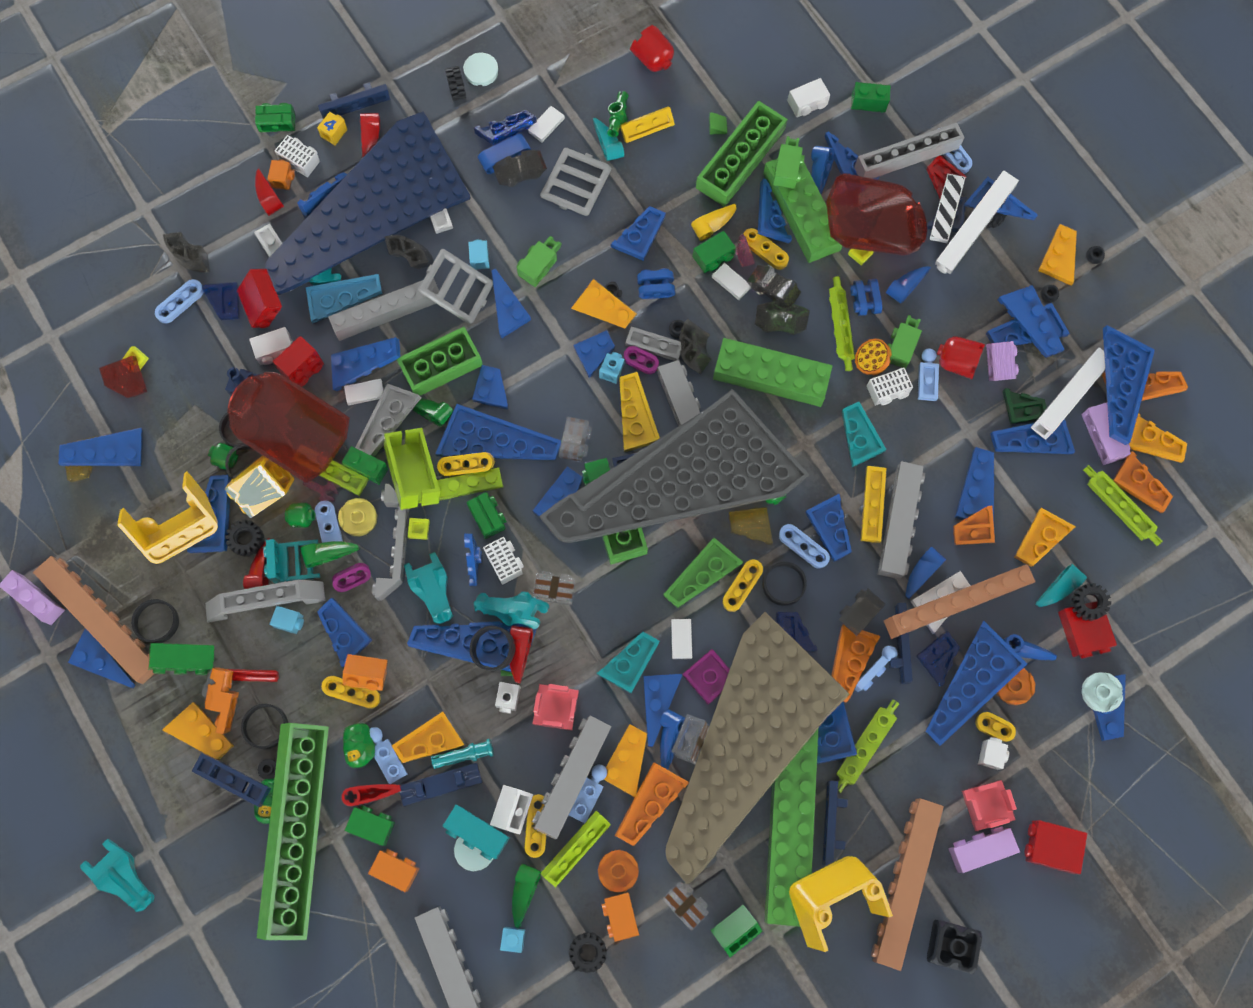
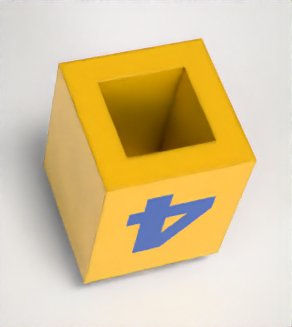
[317,112,347,145]

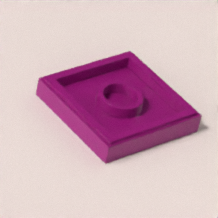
[682,649,730,705]

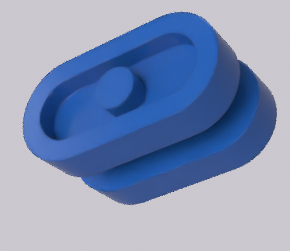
[637,268,675,299]
[850,279,882,316]

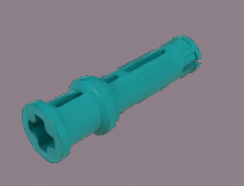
[431,738,494,769]

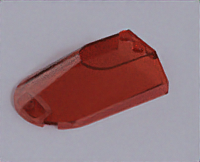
[826,173,927,255]
[227,372,350,483]

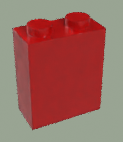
[237,269,282,329]
[1058,601,1117,659]
[1024,820,1088,874]

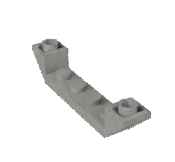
[372,484,410,601]
[205,580,326,623]

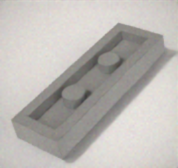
[625,327,684,361]

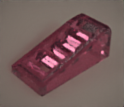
[736,234,755,268]

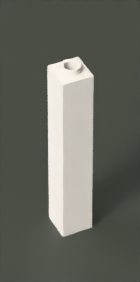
[935,170,1019,274]
[1031,347,1105,440]

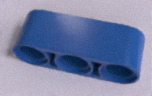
[478,134,531,174]

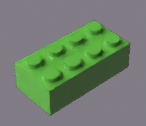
[397,327,483,396]
[602,528,648,565]

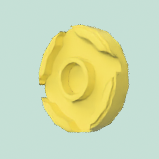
[338,498,378,536]

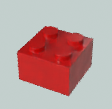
[272,336,324,389]

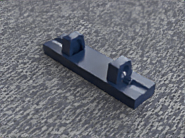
[318,82,391,119]
[886,603,913,684]
[192,753,271,807]
[400,763,483,806]
[822,781,848,865]

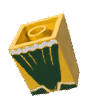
[225,450,295,518]

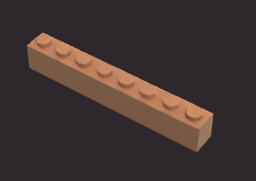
[33,556,154,684]
[884,564,1035,639]
[871,798,944,971]

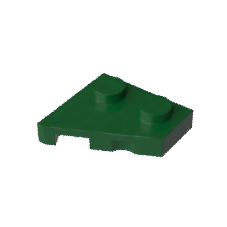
[1002,388,1047,425]

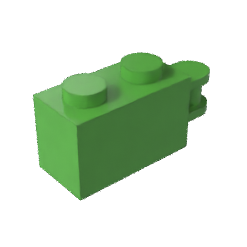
[773,136,805,189]
[517,236,562,287]
[888,315,922,369]

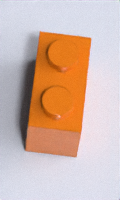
[342,654,388,691]
[368,848,420,892]
[601,892,639,942]

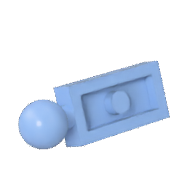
[918,348,939,401]
[855,646,898,692]
[370,727,408,784]
[569,764,607,824]

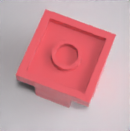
[533,684,579,731]
[962,780,1017,831]

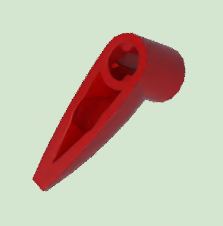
[360,113,380,158]
[255,169,284,216]
[243,538,270,589]
[510,625,533,684]
[341,784,401,806]

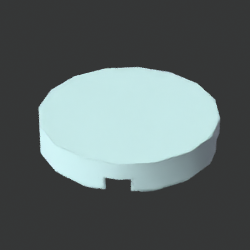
[463,53,498,86]
[1082,672,1123,713]
[454,837,494,871]

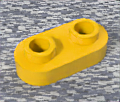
[975,712,1016,742]

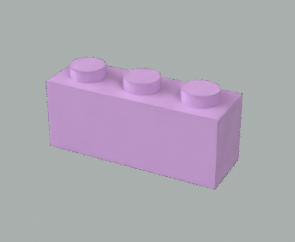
[1081,403,1131,465]
[0,570,65,625]
[949,826,1020,873]

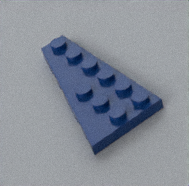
[1103,325,1155,445]
[435,404,562,460]
[407,621,537,672]
[925,621,1027,746]

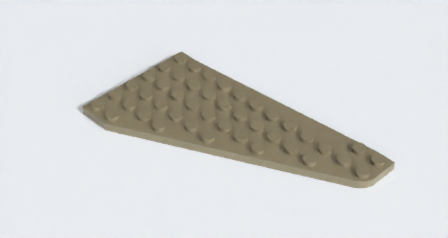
[666,612,850,884]

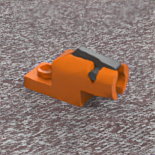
[202,667,239,734]

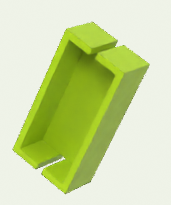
[384,428,440,510]

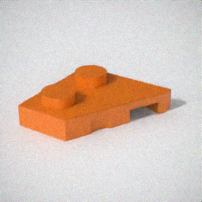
[953,505,995,545]

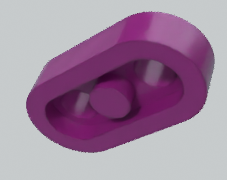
[624,346,659,374]
[332,563,371,592]

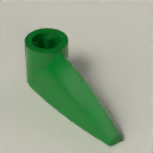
[412,398,453,427]
[300,541,360,568]
[512,863,541,928]

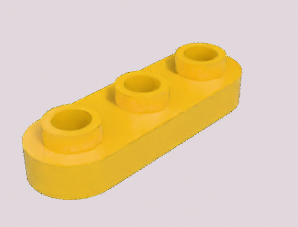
[742,228,789,270]
[437,452,494,476]
[722,559,763,612]
[321,676,381,709]
[524,794,546,858]

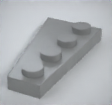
[355,383,421,457]

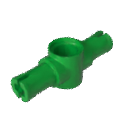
[607,91,629,137]

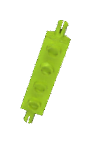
[829,276,855,371]
[1083,465,1163,546]
[836,699,899,794]

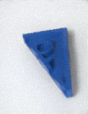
[824,132,880,189]
[297,172,347,219]
[964,177,1038,220]
[758,178,792,244]
[492,268,531,338]
[464,534,482,586]
[68,628,135,689]
[643,674,682,747]

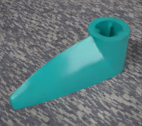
[593,118,624,161]
[1035,564,1087,607]

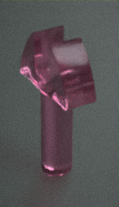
[303,479,339,502]

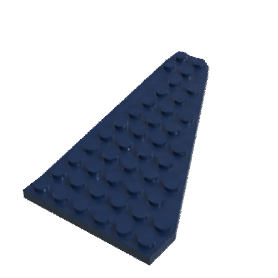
[265,111,470,295]

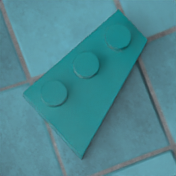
[841,402,887,467]
[597,632,660,693]

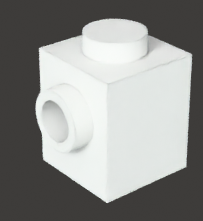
[495,682,521,714]
[978,737,1009,770]

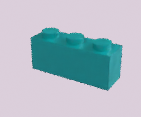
[443,804,510,861]

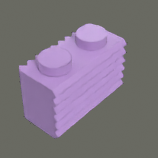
[986,341,1019,381]

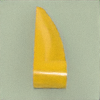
[691,204,737,241]

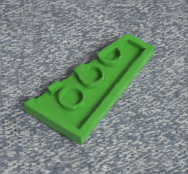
[663,538,743,608]

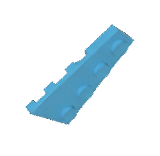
[306,274,383,324]

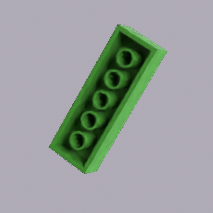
[696,101,788,207]
[763,158,845,263]
[713,338,833,407]

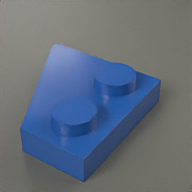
[573,330,615,377]
[472,365,508,409]

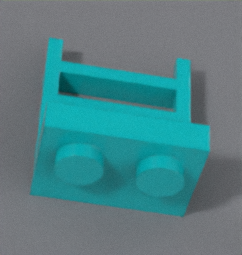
[263,539,320,584]

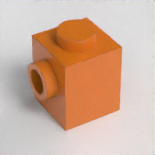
[268,159,295,190]

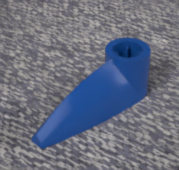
[811,146,835,194]
[886,266,931,303]
[905,547,946,599]
[1003,634,1057,660]
[660,710,687,770]

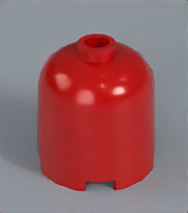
[630,25,674,72]
[937,336,985,379]

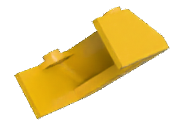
[117,471,218,564]
[789,856,893,952]

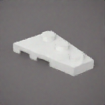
[911,571,970,634]

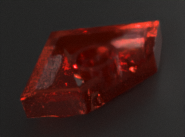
[99,356,147,398]

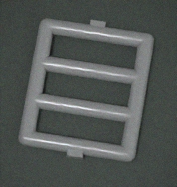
[540,148,612,216]
[419,249,493,324]

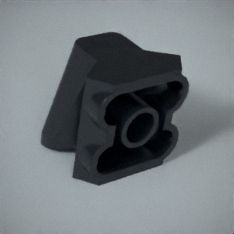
[927,919,982,974]

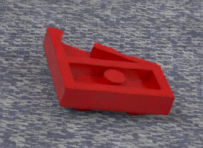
[926,155,966,199]

